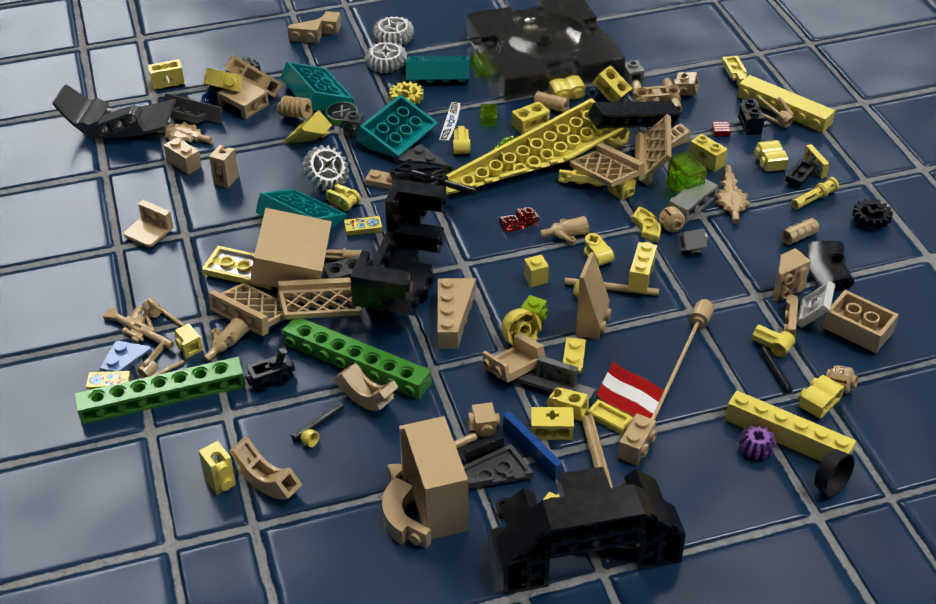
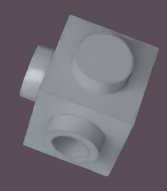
[622,60,645,86]
[678,229,708,254]

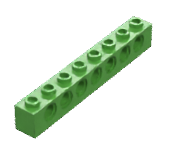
[283,318,432,399]
[75,357,245,425]

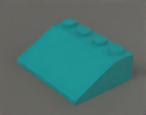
[406,56,469,83]
[280,61,354,112]
[356,94,438,158]
[255,189,347,230]

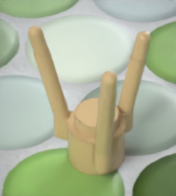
[758,96,794,128]
[142,298,185,328]
[137,341,184,378]

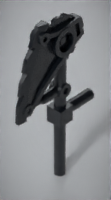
[390,159,478,196]

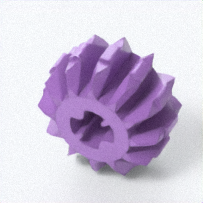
[739,425,776,461]

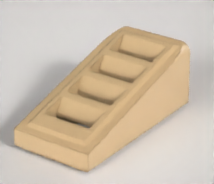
[671,123,690,149]

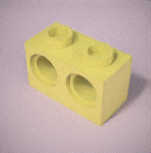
[592,65,633,102]
[511,101,550,135]

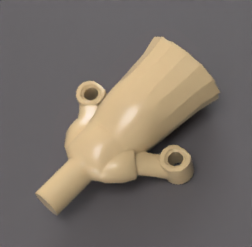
[540,216,589,246]
[203,318,249,362]

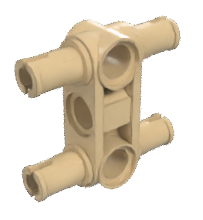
[631,78,682,112]

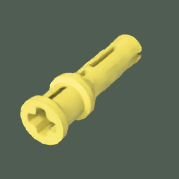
[791,177,839,210]

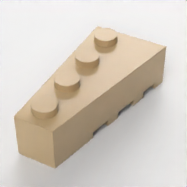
[438,278,476,349]

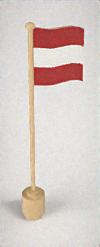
[596,299,714,420]

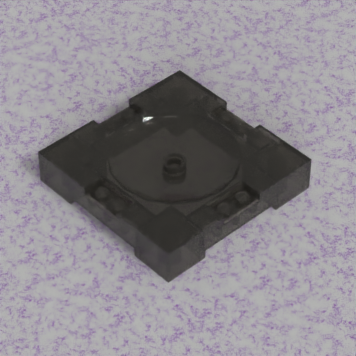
[467,0,625,101]

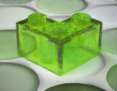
[666,151,707,194]

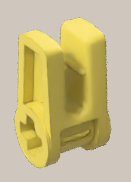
[326,184,361,212]

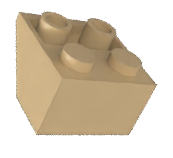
[773,248,811,303]

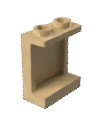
[217,79,269,119]
[482,332,545,383]

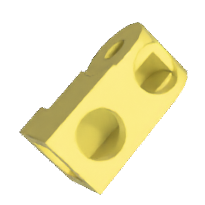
[547,387,589,421]

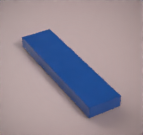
[503,411,562,480]

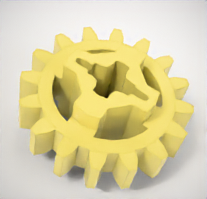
[389,81,424,105]

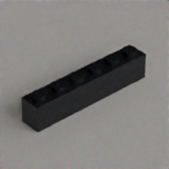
[587,101,682,129]

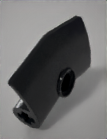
[807,240,854,290]

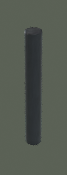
[759,346,793,393]
[291,402,344,442]

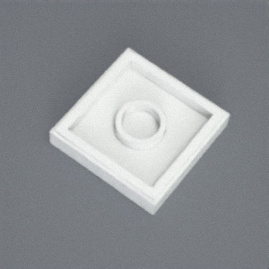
[797,281,835,328]

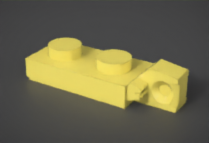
[722,56,747,86]
[558,169,606,187]
[563,337,586,373]

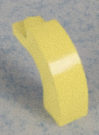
[203,67,243,92]

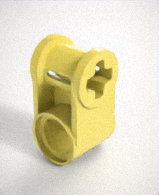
[584,233,614,267]

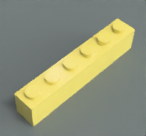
[737,75,835,133]
[725,391,856,468]

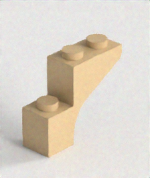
[287,11,341,43]

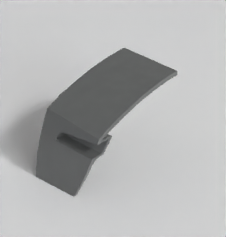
[52,84,176,139]

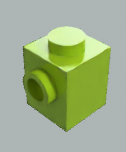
[521,295,549,325]

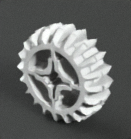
[373,16,414,45]
[365,42,407,74]
[302,145,349,191]

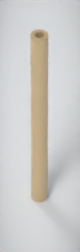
[564,277,659,296]

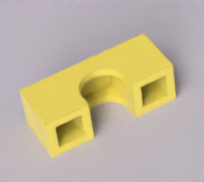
[628,242,657,294]

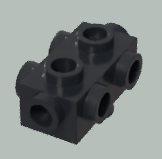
[245,348,295,390]

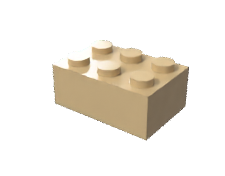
[823,290,899,353]

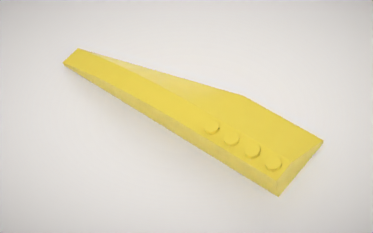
[446,98,623,195]

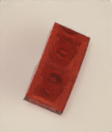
[498,207,540,233]

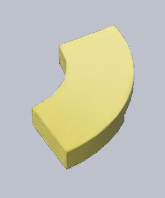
[631,207,661,242]

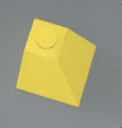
[284,110,332,144]

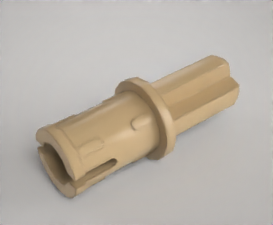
[325,248,362,260]

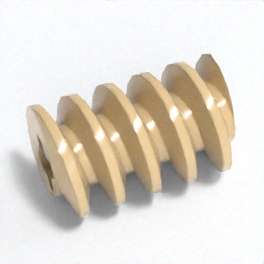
[277,96,313,119]

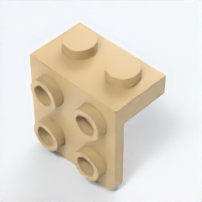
[123,200,174,247]

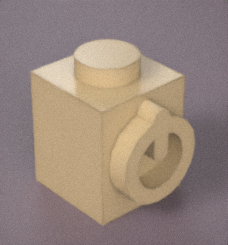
[468,402,500,437]

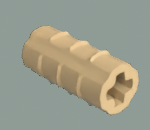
[534,91,569,113]
[781,218,819,245]

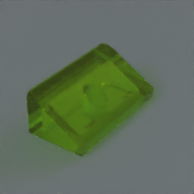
[469,52,496,77]

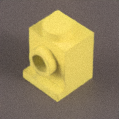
[174,324,203,359]

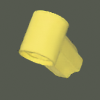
[453,126,471,154]
[752,324,795,357]

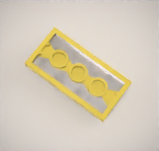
[202,246,272,290]

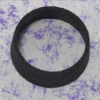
[814,449,855,498]

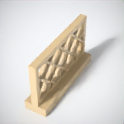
[635,114,671,186]
[569,143,645,188]
[277,278,362,320]
[209,283,297,336]

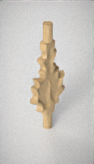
[156,122,212,143]
[716,165,751,224]

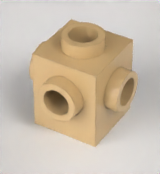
[674,72,699,95]

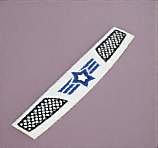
[439,102,461,141]

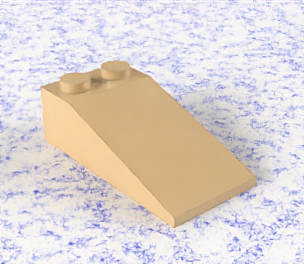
[576,252,612,340]

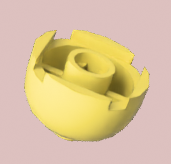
[501,308,542,346]

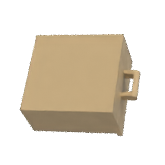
[250,208,332,288]
[399,416,469,540]

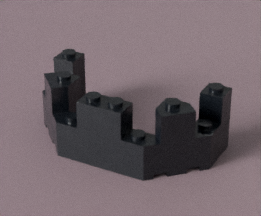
[350,179,449,316]
[489,467,686,595]

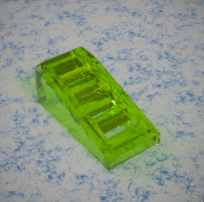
[481,104,497,126]

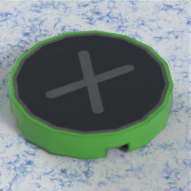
[326,102,358,125]

